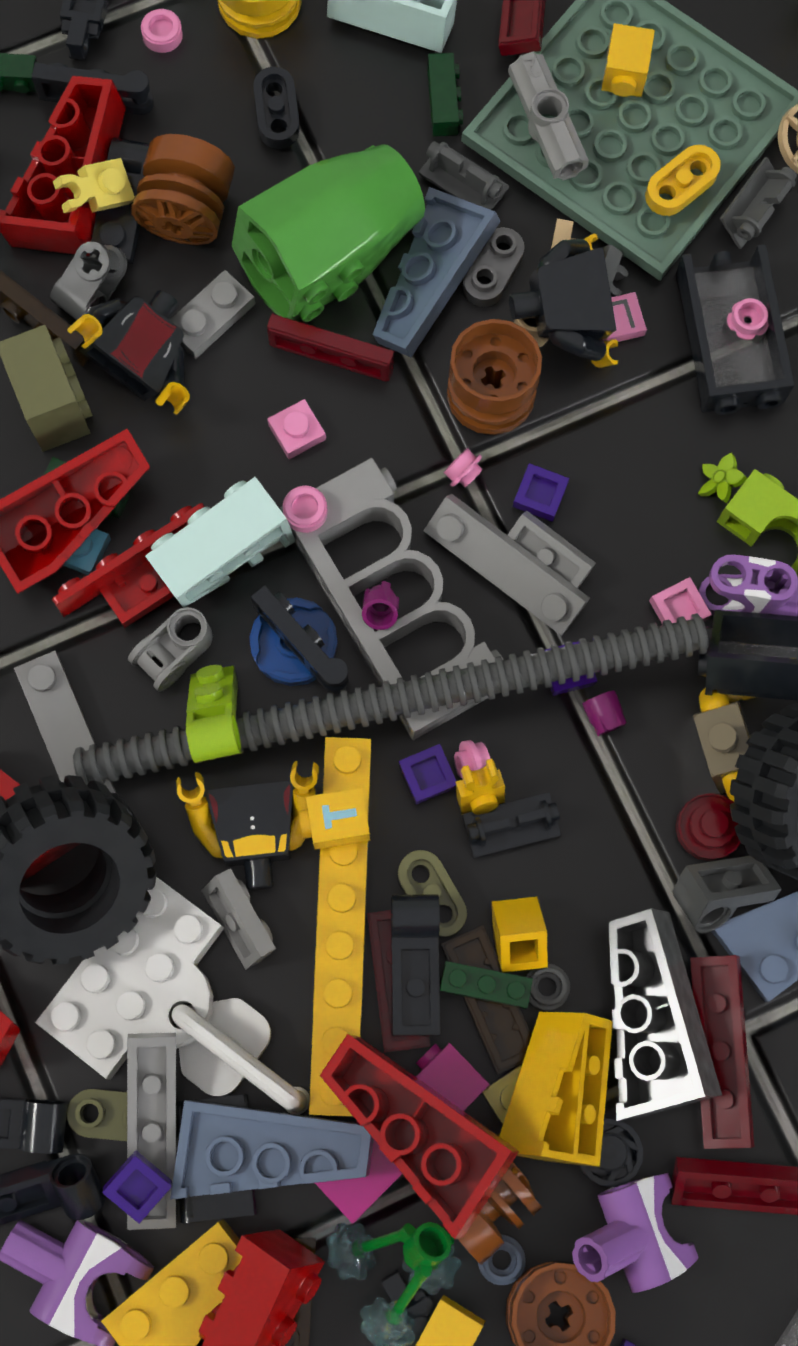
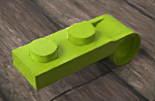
[186,665,241,763]

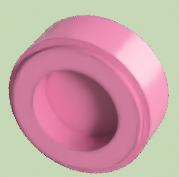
[141,9,183,53]
[283,486,328,533]

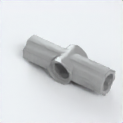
[508,51,589,181]

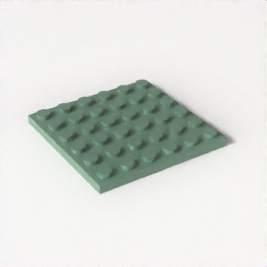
[461,0,798,281]

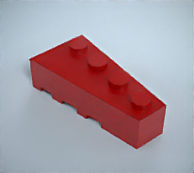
[0,76,126,256]
[320,1034,519,1240]
[198,1229,325,1346]

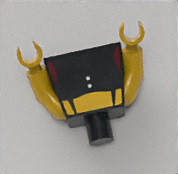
[176,761,319,890]

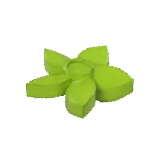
[698,453,747,503]

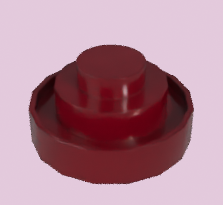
[675,793,741,861]

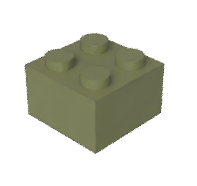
[0,325,93,452]

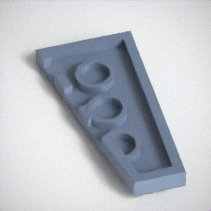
[372,187,501,358]
[711,892,798,1003]
[170,1100,374,1200]

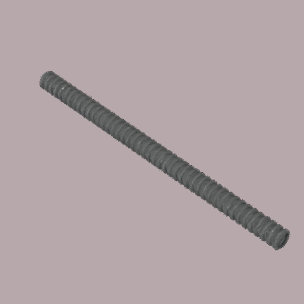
[73,613,709,785]

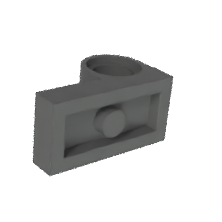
[672,856,781,933]

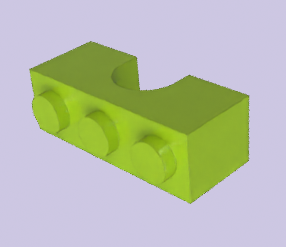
[717,469,798,577]

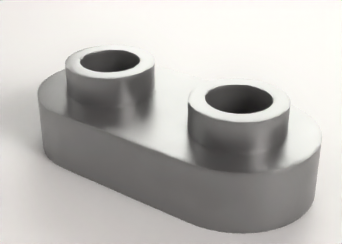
[463,227,524,307]

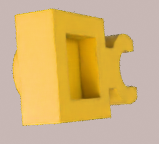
[456,759,505,815]

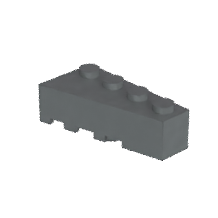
[609,908,722,1121]

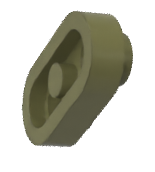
[398,850,467,938]
[67,1089,127,1141]

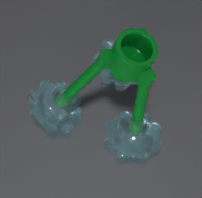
[326,1222,461,1346]

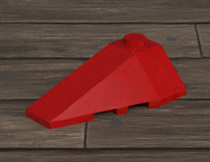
[0,428,150,594]

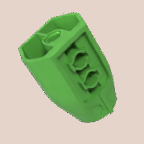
[232,144,425,322]

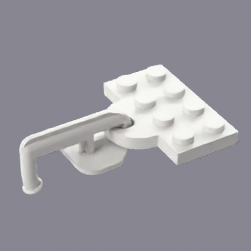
[35,877,310,1115]

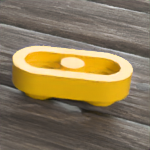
[645,145,721,216]

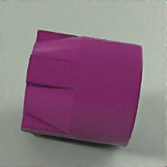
[362,581,399,630]
[582,690,627,736]

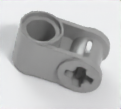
[128,607,213,692]

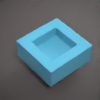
[63,529,111,575]

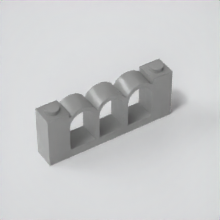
[280,458,504,741]

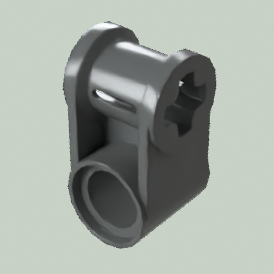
[50,242,127,320]

